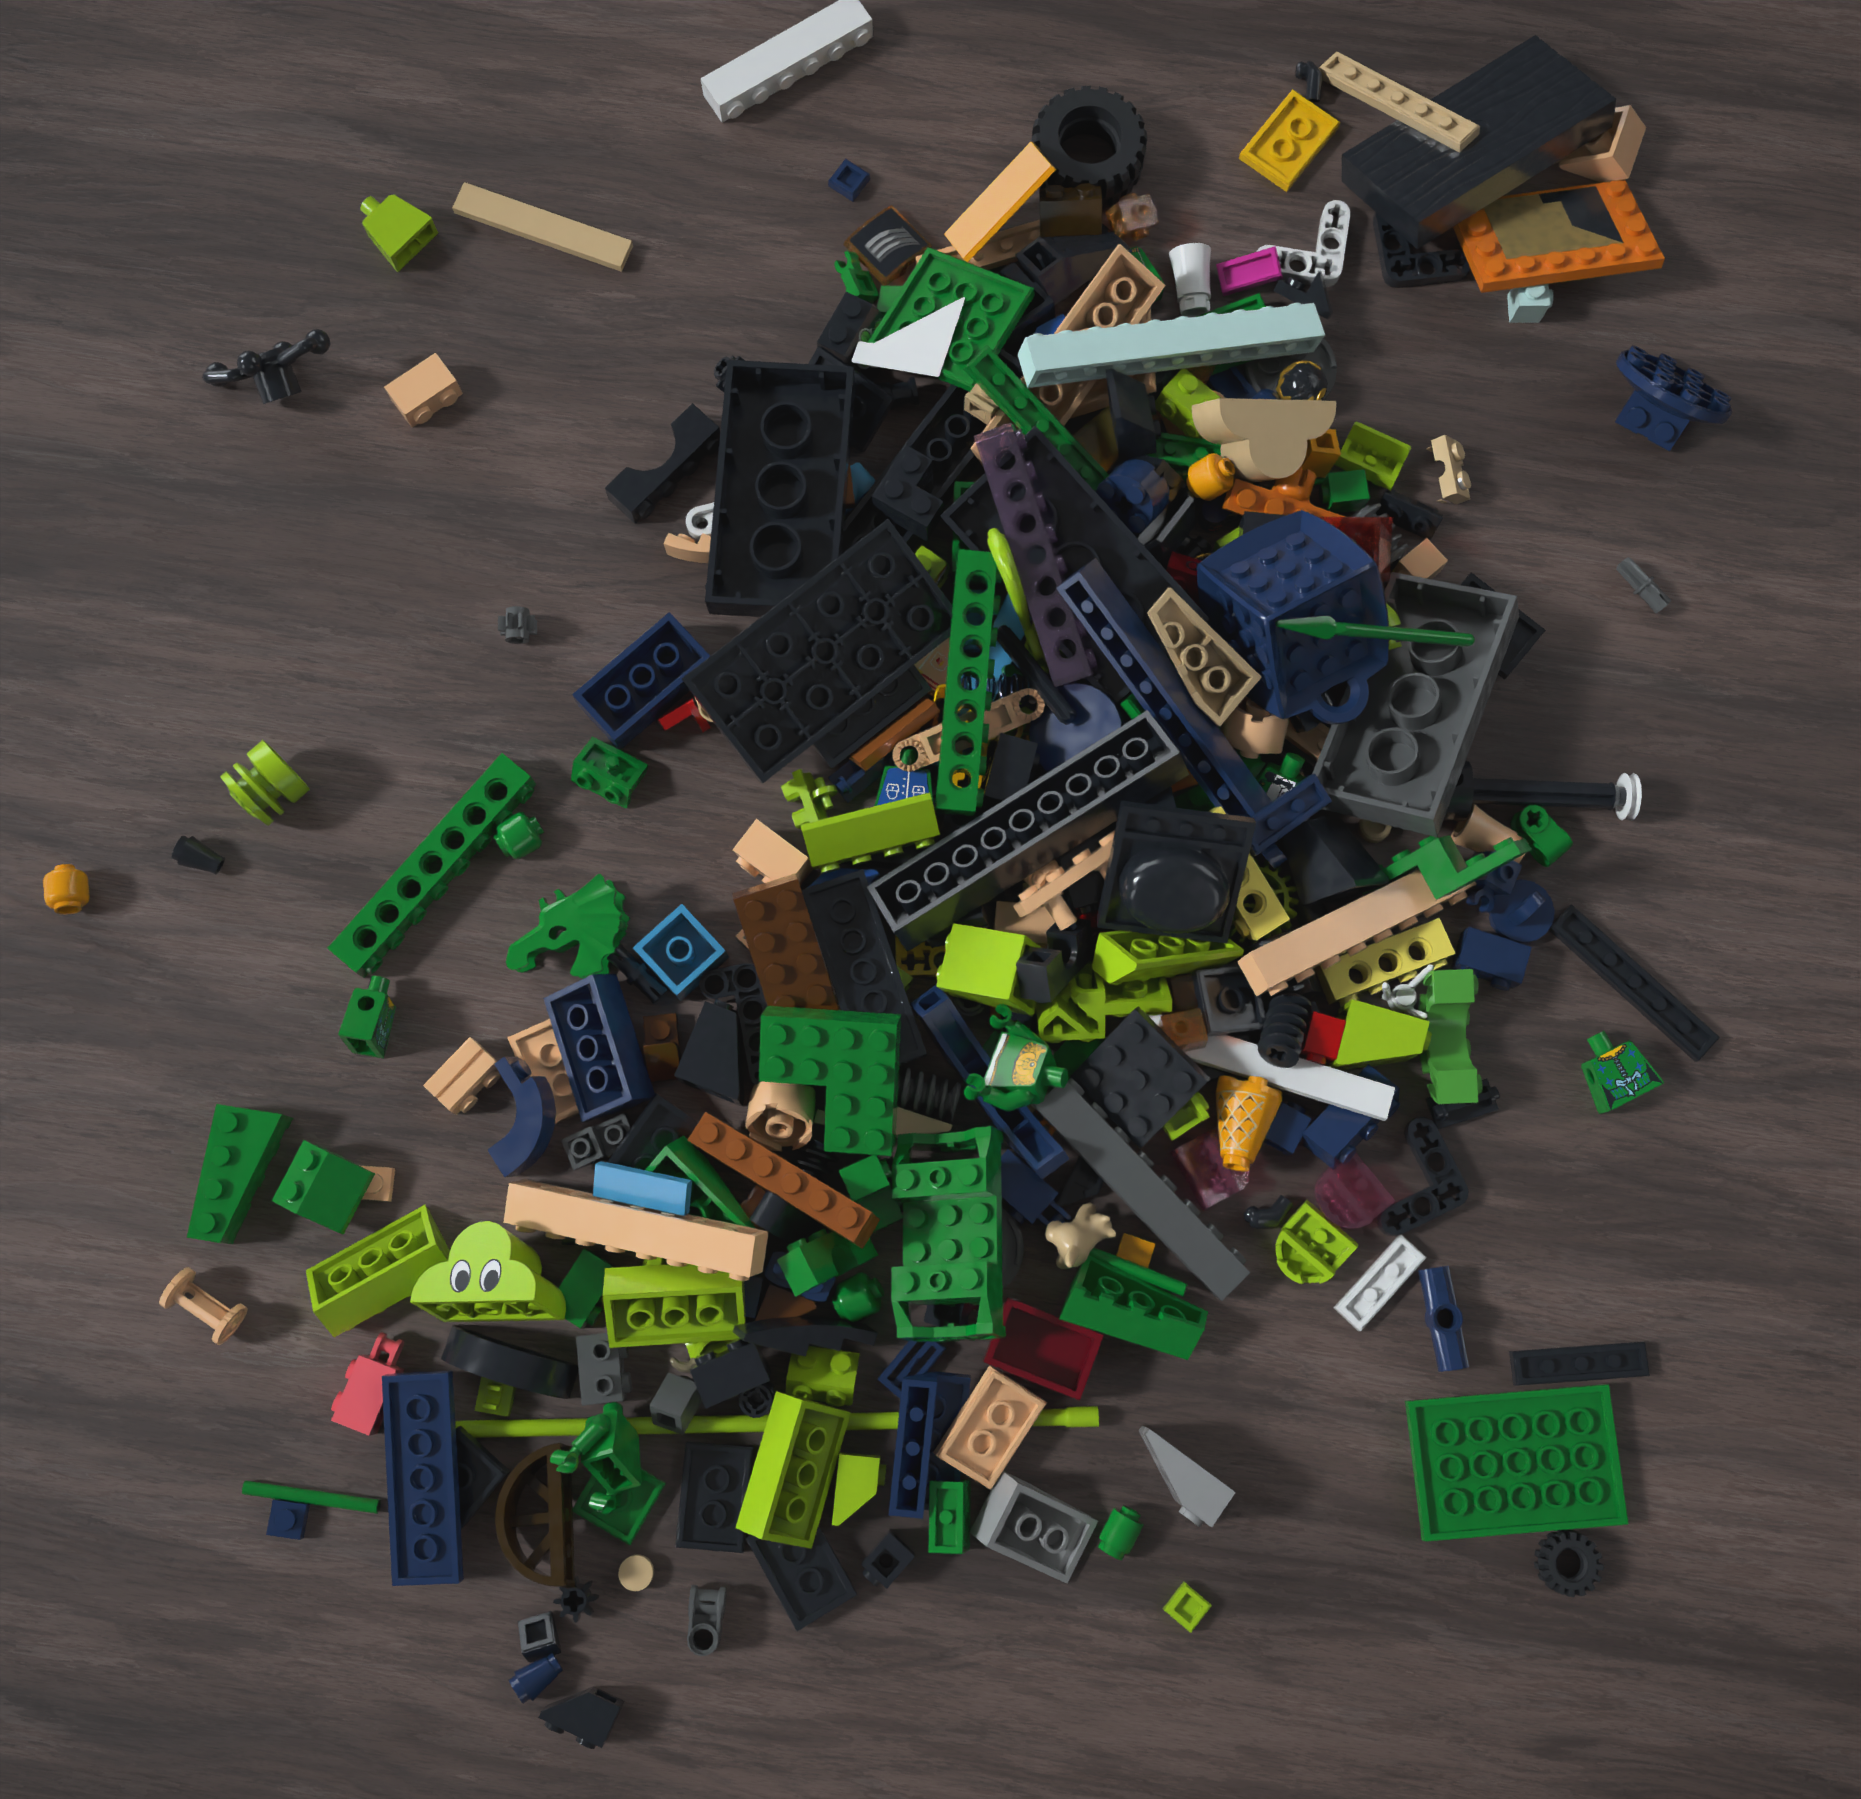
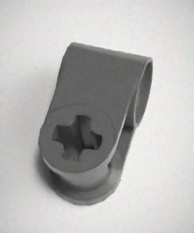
[687,1584,727,1656]

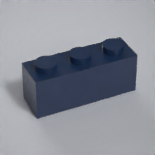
[1303,1064,1400,1170]

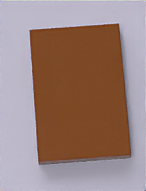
[847,696,940,771]

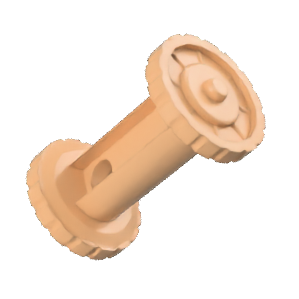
[159,1267,248,1345]

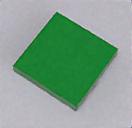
[573,1468,666,1545]

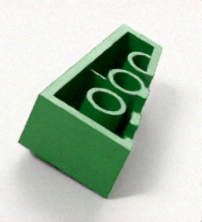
[187,1104,293,1244]
[1059,1255,1208,1360]

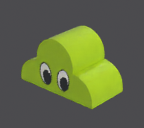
[410,1221,566,1322]

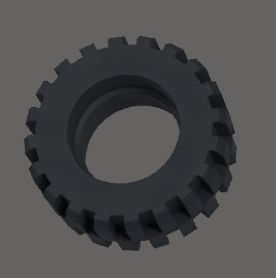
[1031,86,1147,210]

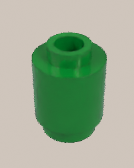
[1098,1505,1144,1561]

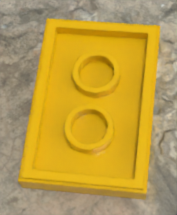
[1239,89,1341,192]

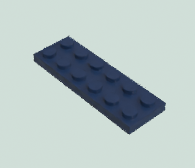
[382,1371,464,1586]

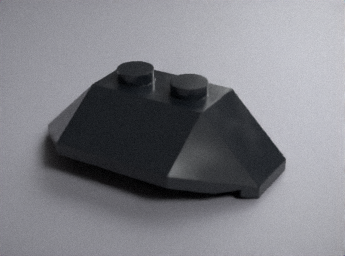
[1136,481,1196,570]

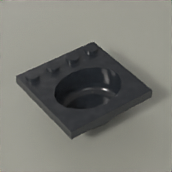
[1096,801,1256,944]

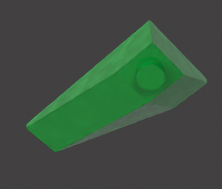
[645,1135,756,1229]

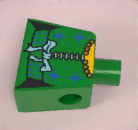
[338,976,395,1059]
[1581,1030,1664,1114]

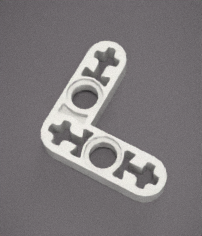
[1257,200,1350,287]

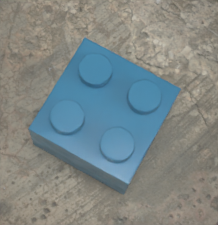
[633,904,729,1001]

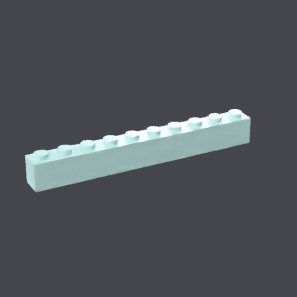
[1018,303,1325,388]

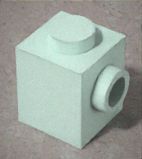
[1507,284,1553,323]

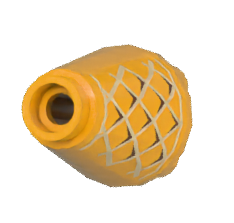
[1215,1075,1282,1172]

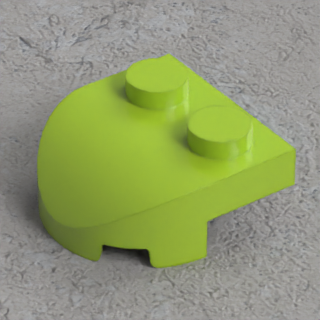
[1275,1200,1358,1284]

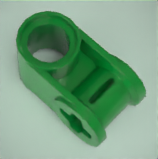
[1510,805,1573,867]

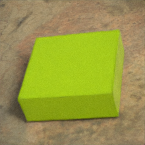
[1163,1581,1212,1633]

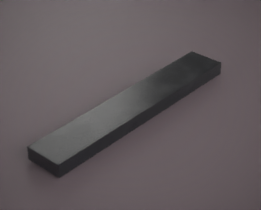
[1549,904,1720,1062]

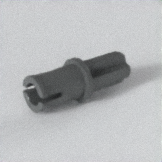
[1616,557,1672,614]

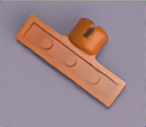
[1222,467,1347,531]

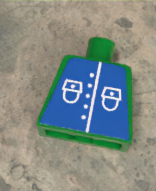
[874,749,933,806]

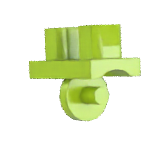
[781,769,838,829]

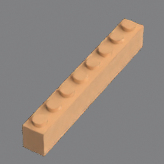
[1237,869,1476,997]
[503,1179,769,1281]

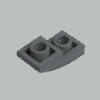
[561,1113,633,1170]

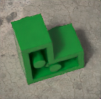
[839,1155,903,1234]

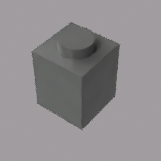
[650,1373,701,1435]

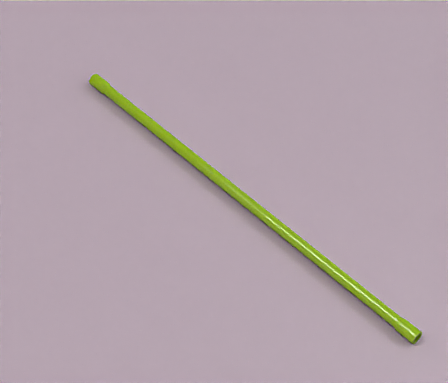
[455,1406,1099,1438]

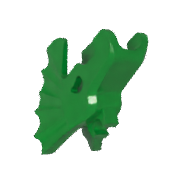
[506,874,630,979]

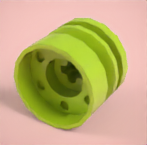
[220,740,310,826]

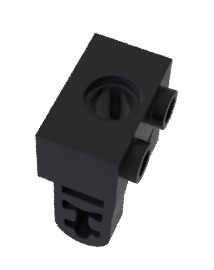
[998,262,1056,354]

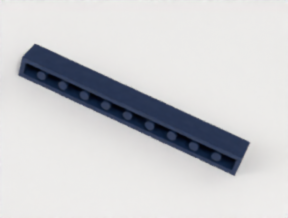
[1056,558,1272,817]

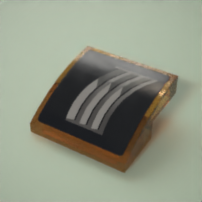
[843,205,932,286]

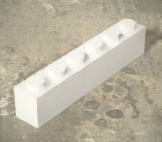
[701,0,873,123]

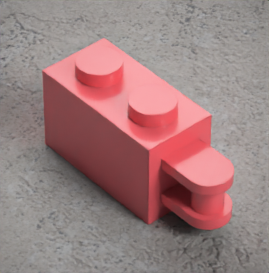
[331,1332,404,1436]

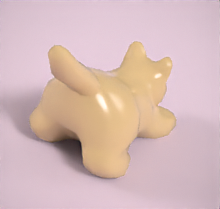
[1045,1202,1116,1270]

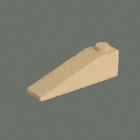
[1147,588,1262,726]

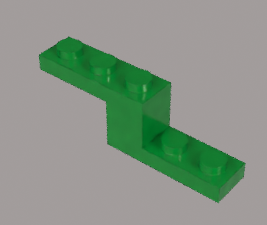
[1362,835,1532,900]

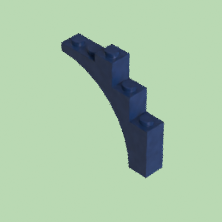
[910,985,1069,1179]

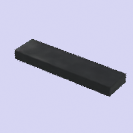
[1509,1342,1650,1386]

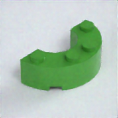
[1418,969,1482,1104]

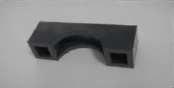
[605,403,720,524]

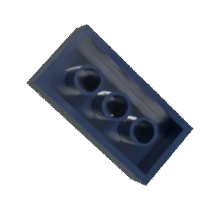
[572,612,710,750]

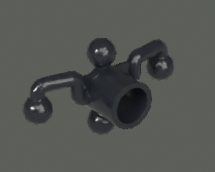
[202,329,331,404]

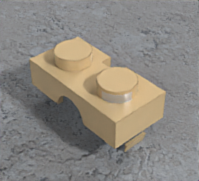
[1426,435,1471,505]

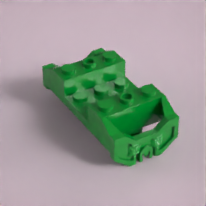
[891,1126,1006,1342]

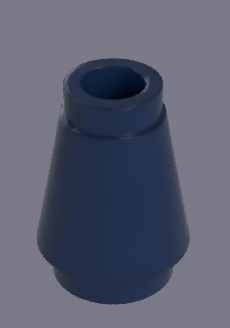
[509,1653,563,1704]

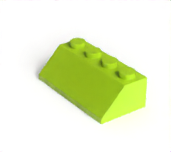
[800,792,940,874]
[1092,930,1244,985]
[306,1205,450,1337]
[603,1264,746,1348]
[736,1391,851,1549]

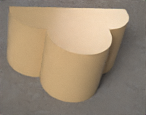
[1192,398,1336,483]

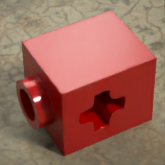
[1300,1012,1346,1066]

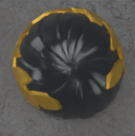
[1275,360,1328,400]

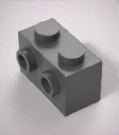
[576,1333,632,1406]

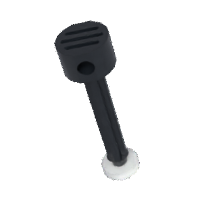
[1444,760,1642,821]

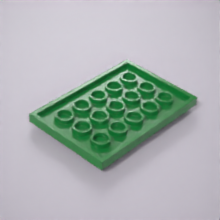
[1405,1384,1628,1542]

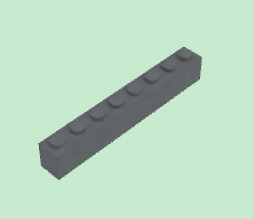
[1031,1078,1250,1301]

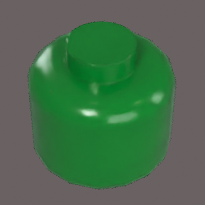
[493,812,544,860]
[832,1272,884,1323]

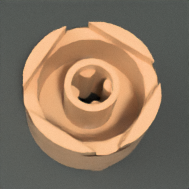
[1221,696,1289,759]
[746,1082,816,1151]

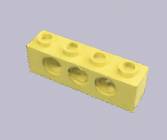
[1208,807,1290,940]
[1315,918,1456,1007]

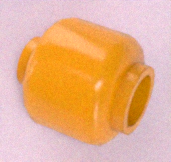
[1186,453,1235,501]
[43,864,90,915]

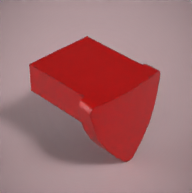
[657,698,711,732]

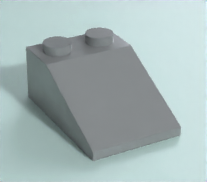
[1139,1426,1236,1527]
[970,1471,1098,1583]

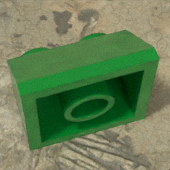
[272,1140,375,1235]

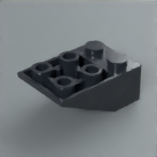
[1015,224,1130,305]

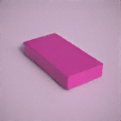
[1216,246,1283,296]

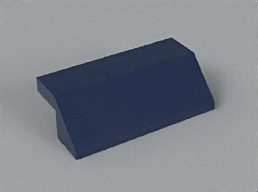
[889,1371,971,1519]

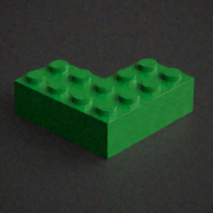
[759,1006,901,1156]

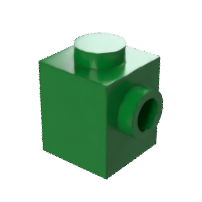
[1319,469,1370,513]

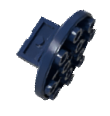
[1615,345,1732,451]

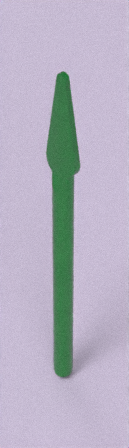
[1275,616,1475,647]

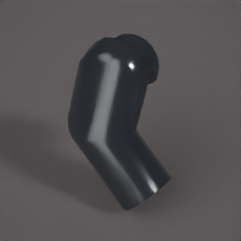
[1295,61,1322,102]
[1244,1195,1294,1229]

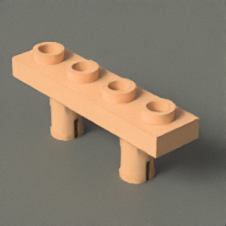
[1013,830,1115,931]

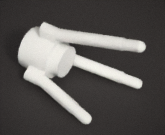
[1382,964,1434,1019]

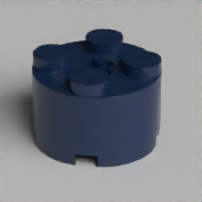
[1096,459,1169,534]

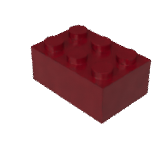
[982,1297,1104,1400]

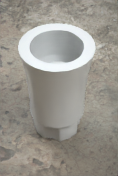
[1169,243,1211,318]

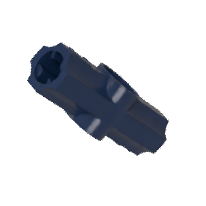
[1418,1266,1469,1372]

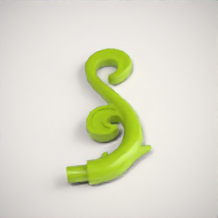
[987,528,1044,662]

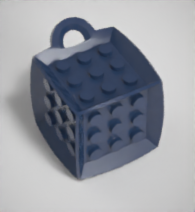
[1197,510,1389,725]

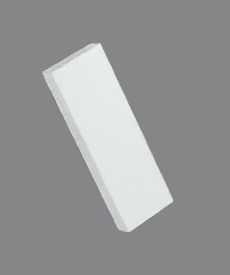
[1334,1234,1427,1331]

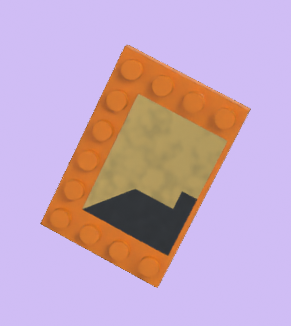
[1453,180,1665,293]

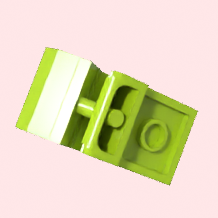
[1034,961,1172,1043]

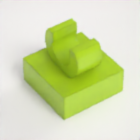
[474,1377,516,1417]

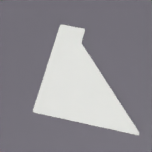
[852,297,965,377]

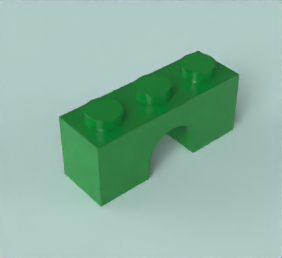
[777,1228,878,1297]

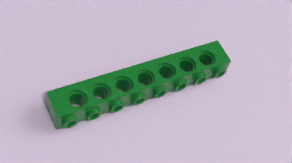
[935,549,1002,816]
[327,753,536,978]

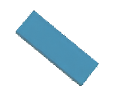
[593,1161,692,1216]

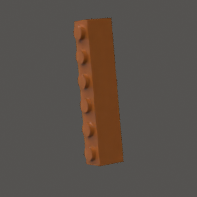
[687,1112,880,1249]

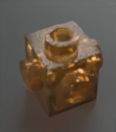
[1105,193,1159,241]

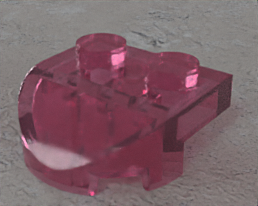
[1171,1129,1252,1211]
[1315,1153,1395,1229]

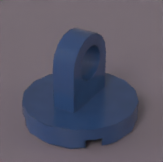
[1488,879,1555,944]

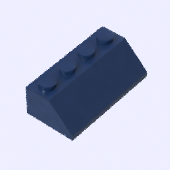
[543,974,655,1122]

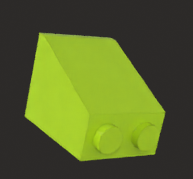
[936,923,1041,1017]
[1325,999,1432,1071]

